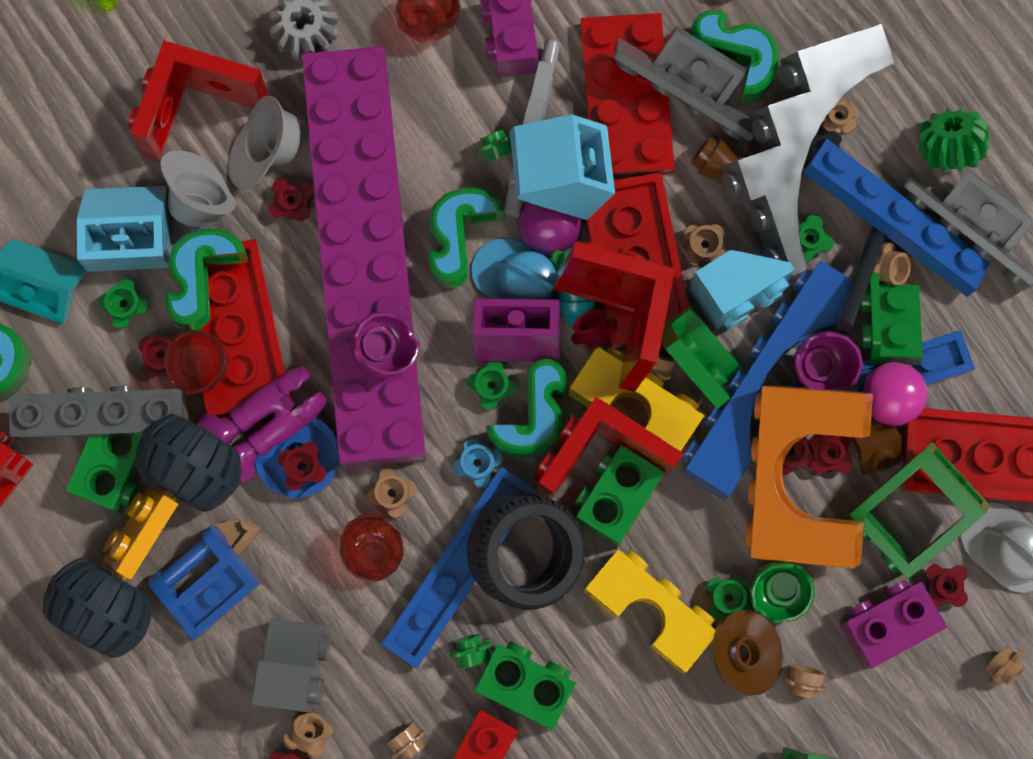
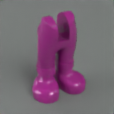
[198,366,329,484]

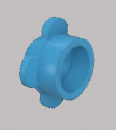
[453,438,502,488]

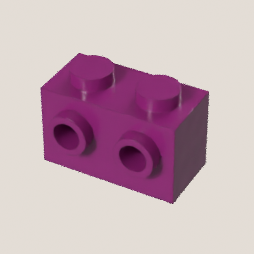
[480,0,538,78]
[472,299,561,362]
[839,579,948,670]

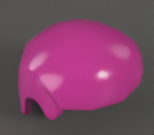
[862,362,928,426]

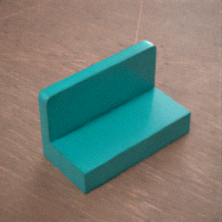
[0,239,87,324]

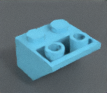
[510,114,615,220]
[77,186,170,272]
[687,250,795,332]

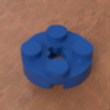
[255,417,340,500]

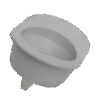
[228,96,305,189]
[160,150,237,232]
[961,502,1033,593]

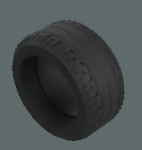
[467,493,585,610]

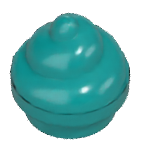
[554,291,596,327]

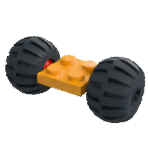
[43,414,241,658]

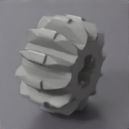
[269,0,338,61]

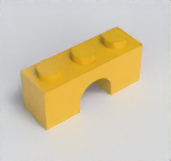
[568,347,704,451]
[583,549,716,674]

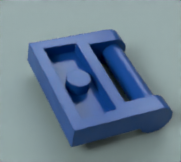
[148,525,262,641]

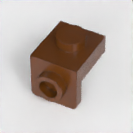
[850,416,901,475]

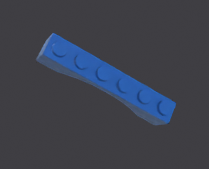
[681,260,852,501]

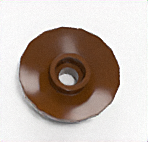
[712,610,783,696]

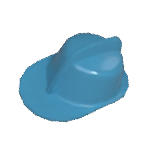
[472,238,559,300]

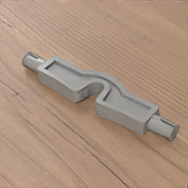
[503,40,561,217]

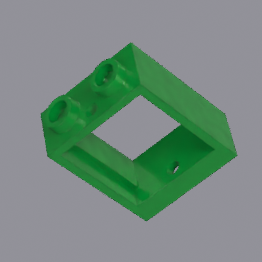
[849,442,990,579]

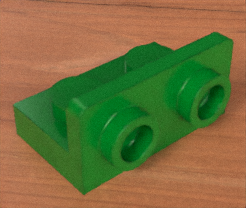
[860,273,923,365]
[661,307,740,409]

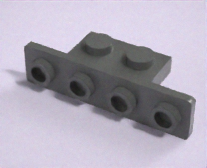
[612,26,755,142]
[903,169,1033,288]
[9,386,183,439]

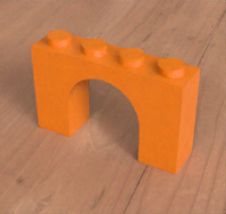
[745,385,873,569]

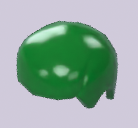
[750,560,815,623]

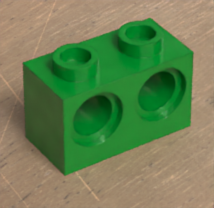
[66,434,142,515]
[573,445,665,548]
[475,641,576,731]

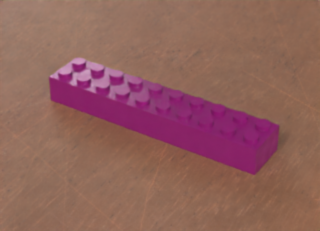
[302,46,427,470]

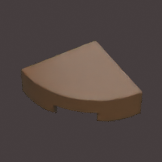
[213,520,262,557]

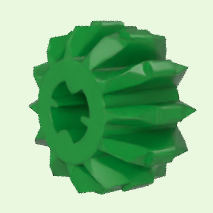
[918,107,990,174]

